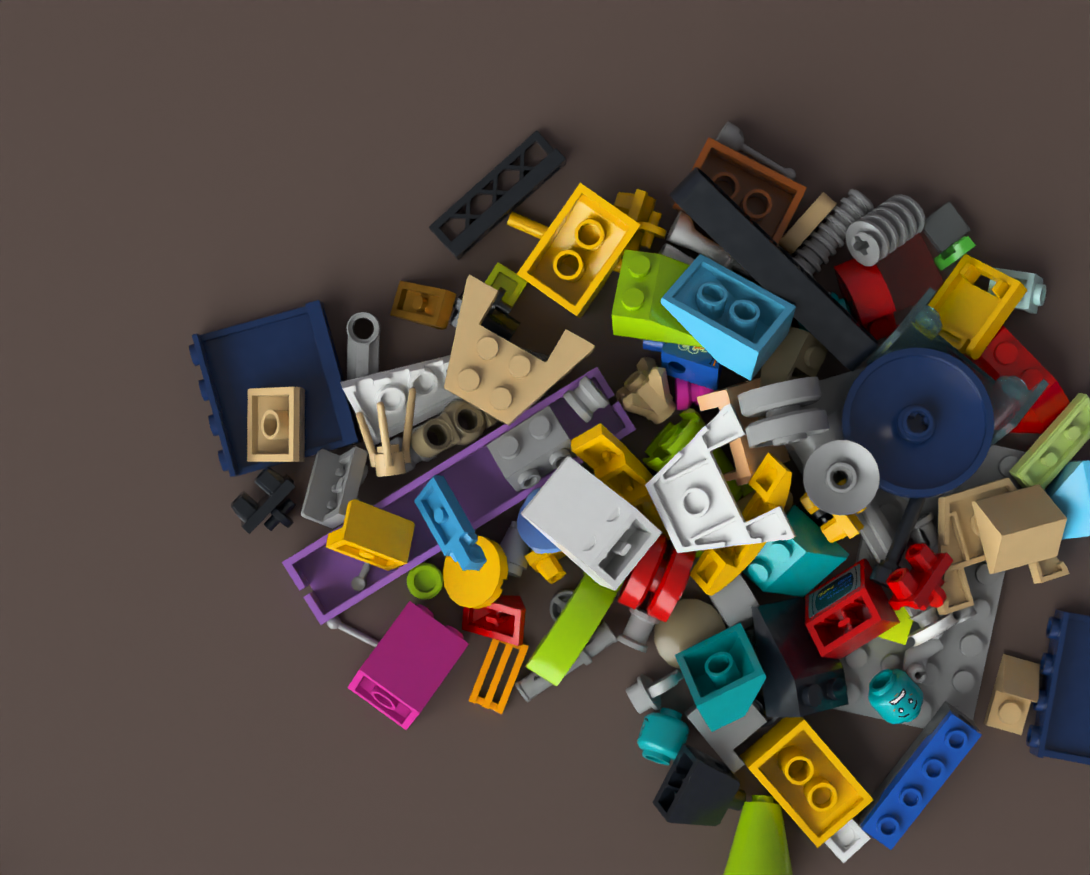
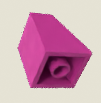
[348,601,469,730]

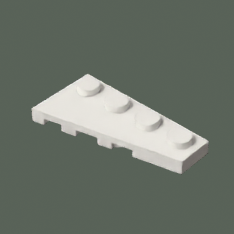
[340,355,461,445]

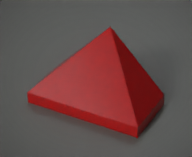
[462,595,526,646]

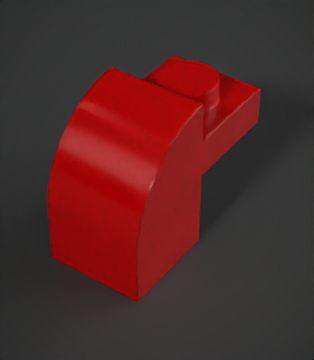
[834,259,898,340]

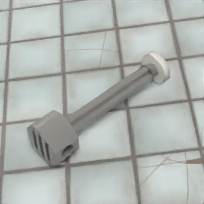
[785,408,961,647]

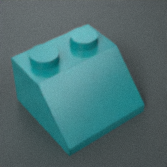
[742,505,850,597]
[675,622,767,732]

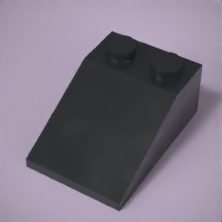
[751,596,849,717]

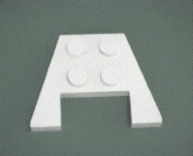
[645,404,796,553]

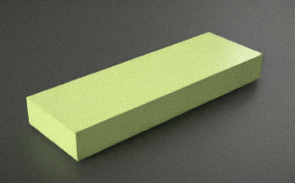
[1009,393,1090,490]

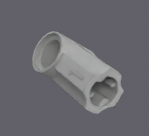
[346,312,381,380]

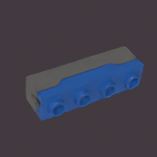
[857,701,982,850]

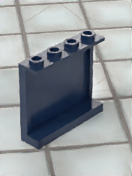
[189,300,361,477]
[1026,609,1090,765]

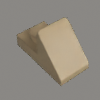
[983,654,1040,735]

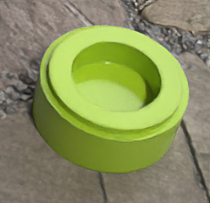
[407,563,444,599]

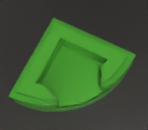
[933,236,976,271]

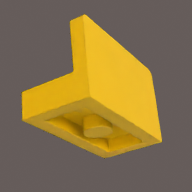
[326,499,415,571]

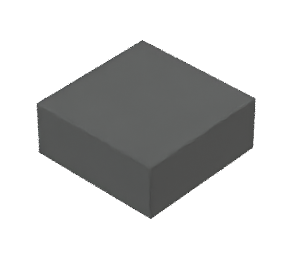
[922,201,971,253]

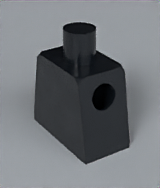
[652,743,746,826]

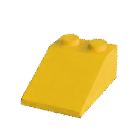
[517,183,641,319]
[740,717,873,848]

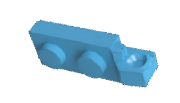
[414,475,487,571]

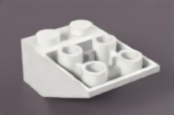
[520,456,662,591]

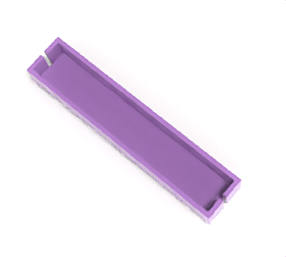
[282,367,636,625]

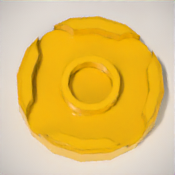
[442,536,508,609]

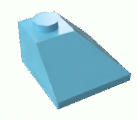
[1045,460,1090,540]

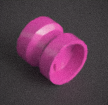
[675,378,714,410]

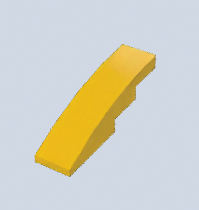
[571,423,670,541]

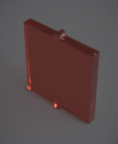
[876,233,944,314]

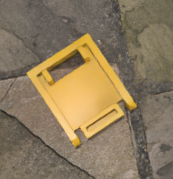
[916,254,1027,360]

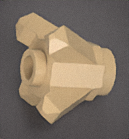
[616,357,676,424]

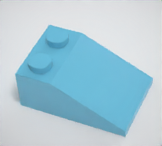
[661,254,796,381]

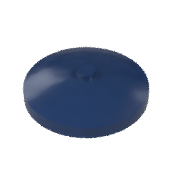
[841,348,994,498]

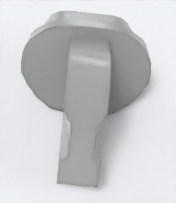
[626,669,684,714]

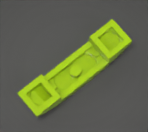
[525,572,624,686]

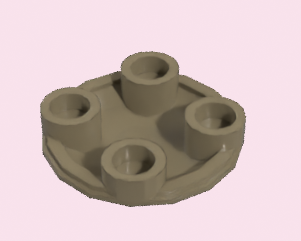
[654,599,726,670]

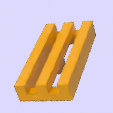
[468,639,529,714]

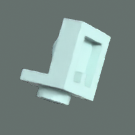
[988,268,1046,314]

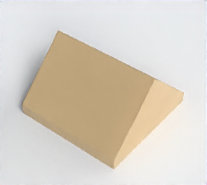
[247,387,305,462]
[972,484,1067,574]

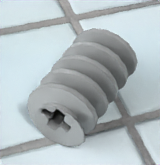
[846,194,925,266]

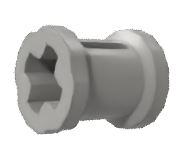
[616,607,660,653]

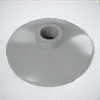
[803,440,880,516]

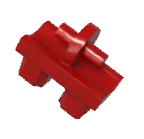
[886,543,953,611]

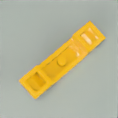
[690,452,792,596]

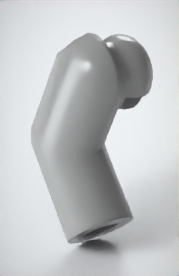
[902,638,944,684]

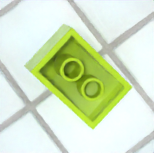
[611,249,704,348]

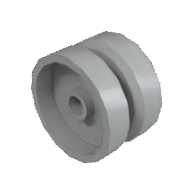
[737,377,830,448]

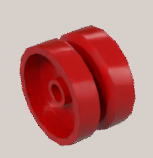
[617,533,697,622]

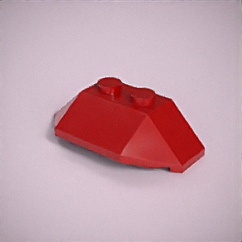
[946,325,1070,434]

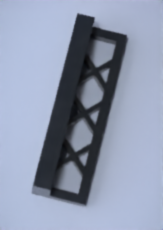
[429,130,566,260]

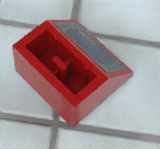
[805,558,900,659]

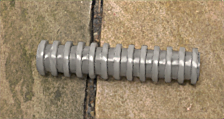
[765,189,874,290]

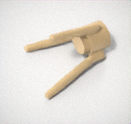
[356,388,416,477]

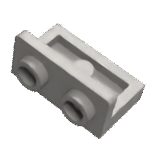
[486,405,576,492]
[301,446,368,529]

